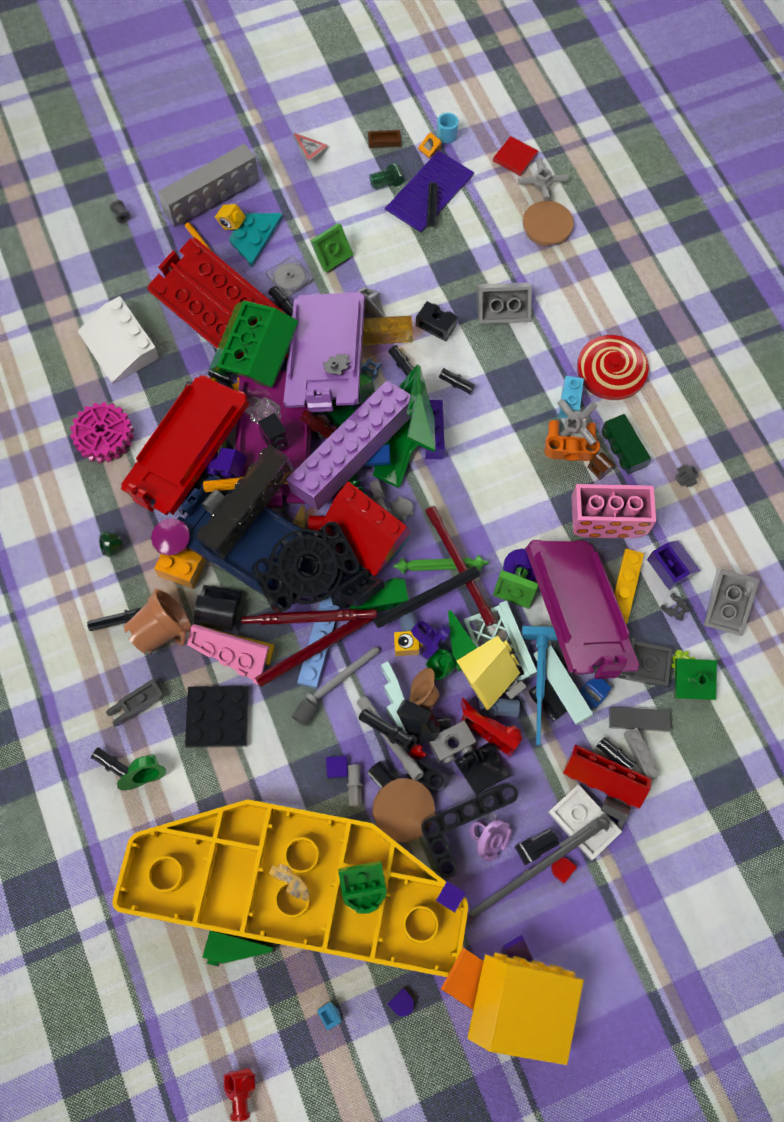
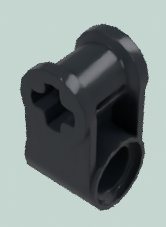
[405,758,446,793]

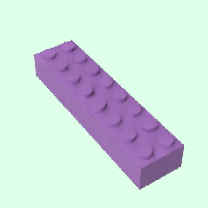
[286,381,411,510]

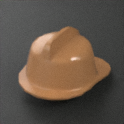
[409,668,439,712]

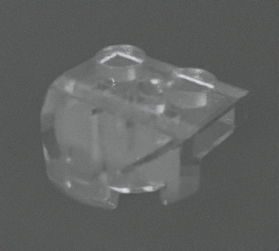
[269,864,310,902]

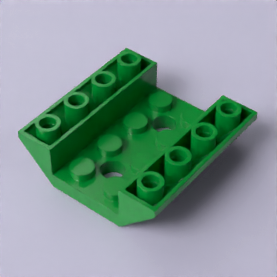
[209,300,299,388]

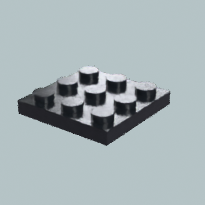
[185,686,249,748]

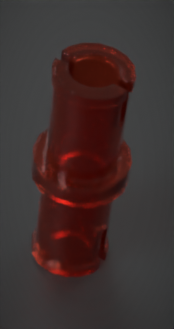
[300,410,334,439]

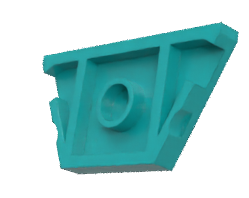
[229,213,282,267]

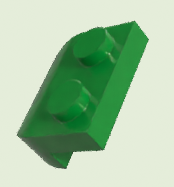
[338,861,386,914]

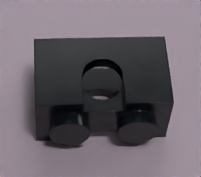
[415,301,457,342]
[258,412,288,454]

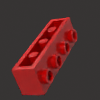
[563,744,652,809]

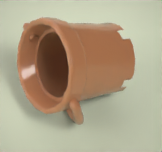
[124,588,191,655]

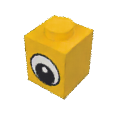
[215,204,246,230]
[394,631,423,657]

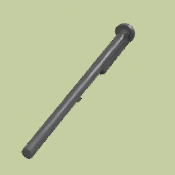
[468,817,610,919]

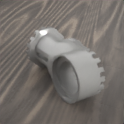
[369,479,390,513]

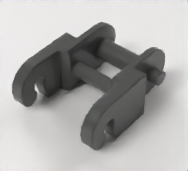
[660,593,690,621]

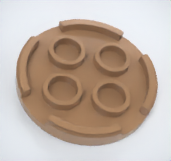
[522,201,574,246]
[372,778,435,842]

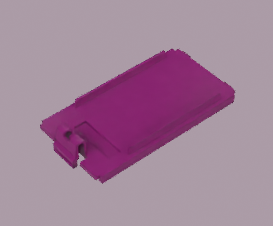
[233,371,312,508]
[525,540,640,679]

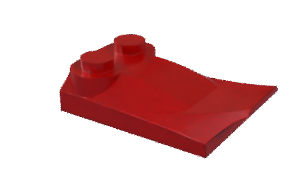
[460,698,523,757]

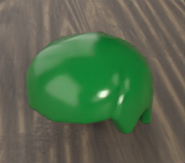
[425,649,455,680]

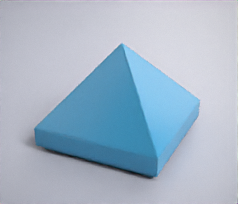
[317,1001,341,1031]

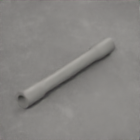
[357,696,424,781]

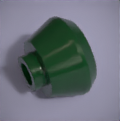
[99,531,122,557]

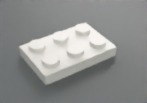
[548,784,622,861]

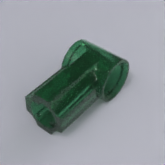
[369,163,405,189]

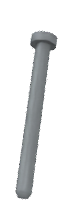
[305,647,379,706]

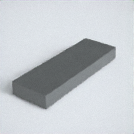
[609,707,671,732]

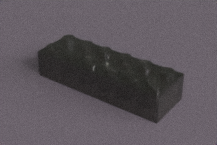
[196,444,294,560]

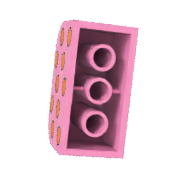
[572,484,656,539]

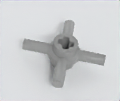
[518,158,568,201]
[557,399,598,446]

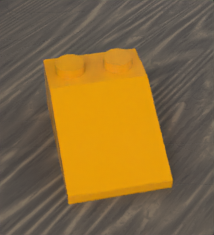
[154,548,207,589]

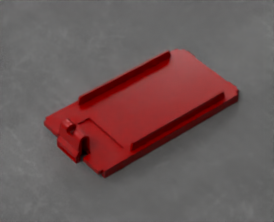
[147,237,286,359]
[120,375,250,515]

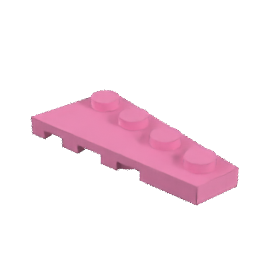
[187,624,269,685]

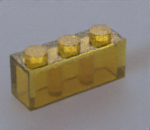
[362,315,413,345]

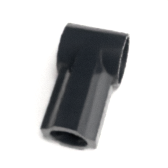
[529,679,567,722]
[367,761,397,789]
[514,828,559,865]

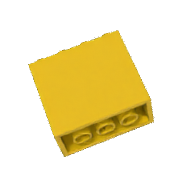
[467,952,584,1065]

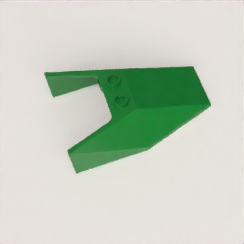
[373,364,436,488]

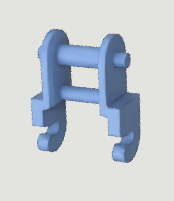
[361,357,382,381]

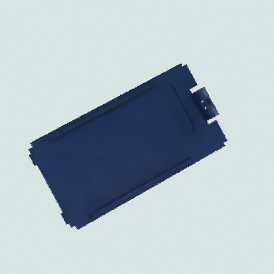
[177,475,312,608]

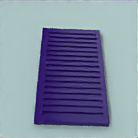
[385,150,474,232]

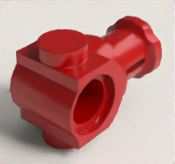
[224,1068,255,1121]

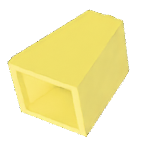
[457,636,520,710]

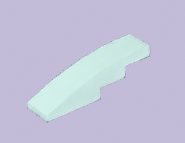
[533,644,594,725]
[381,661,407,733]

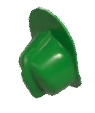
[117,754,166,791]

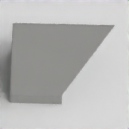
[358,287,387,320]

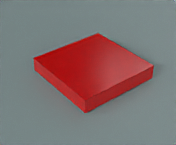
[493,136,538,176]

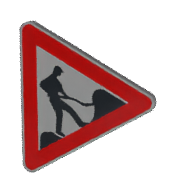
[293,133,328,162]

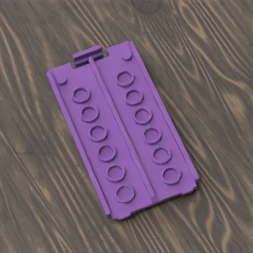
[283,291,365,412]

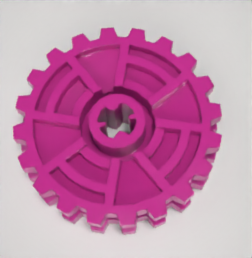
[70,402,134,463]

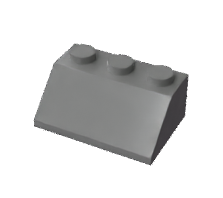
[477,282,532,324]

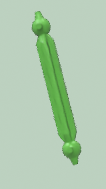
[393,555,489,574]

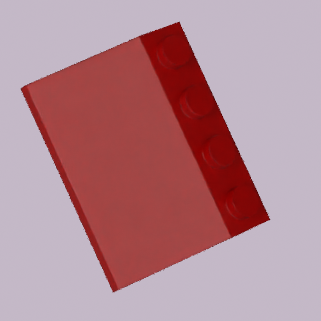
[317,482,412,577]

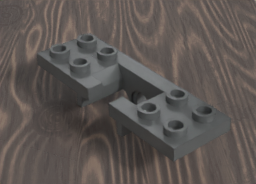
[552,638,673,688]

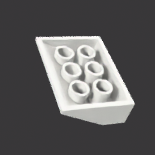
[77,296,159,384]

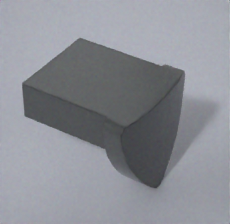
[600,796,631,830]

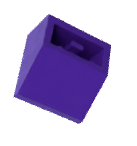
[647,540,701,590]

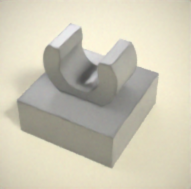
[506,679,526,700]

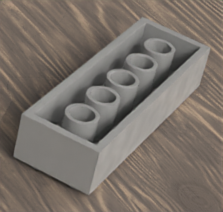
[158,143,259,227]

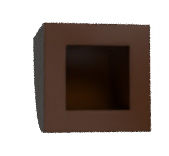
[587,452,616,480]

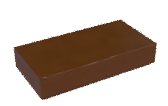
[368,130,401,148]

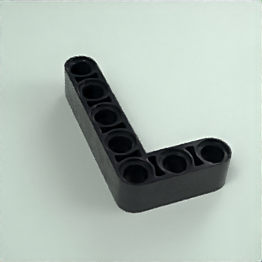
[421,783,518,878]

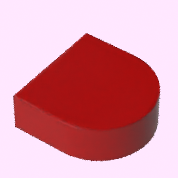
[551,857,577,884]

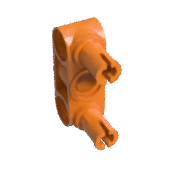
[544,420,600,461]

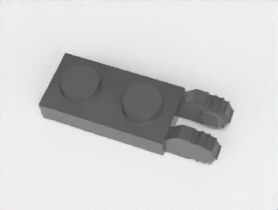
[106,679,165,727]

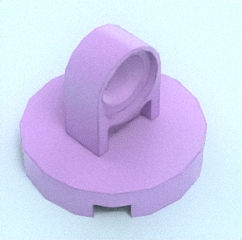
[470,819,512,861]

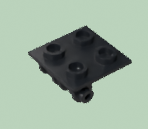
[454,743,511,794]

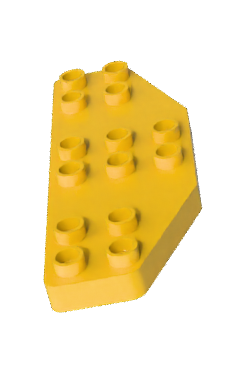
[112,799,468,977]

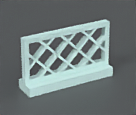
[464,600,537,685]

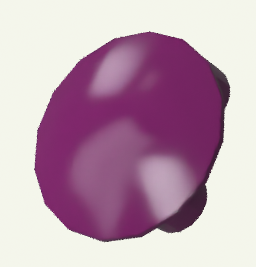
[151,518,190,555]

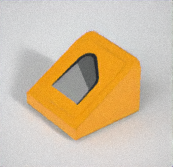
[418,132,441,159]

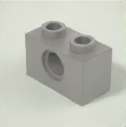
[428,720,476,764]

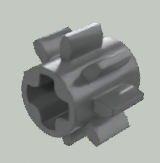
[675,464,699,487]

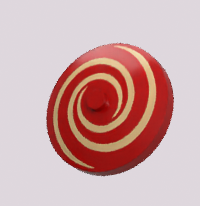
[577,335,649,400]

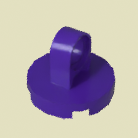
[502,549,536,582]
[411,621,451,659]

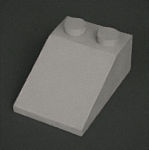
[704,568,759,636]

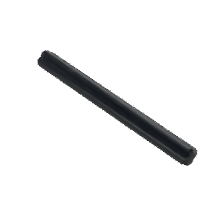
[373,566,480,628]

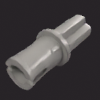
[347,765,363,807]

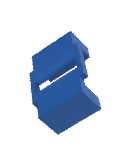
[579,678,612,710]

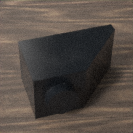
[397,699,440,744]

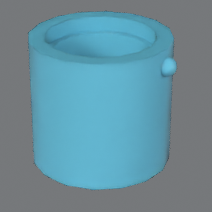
[436,113,459,144]

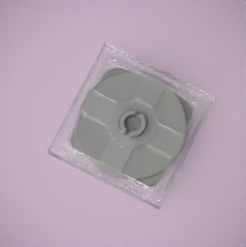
[266,255,314,297]

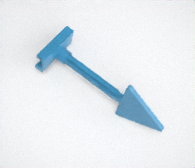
[522,626,558,745]

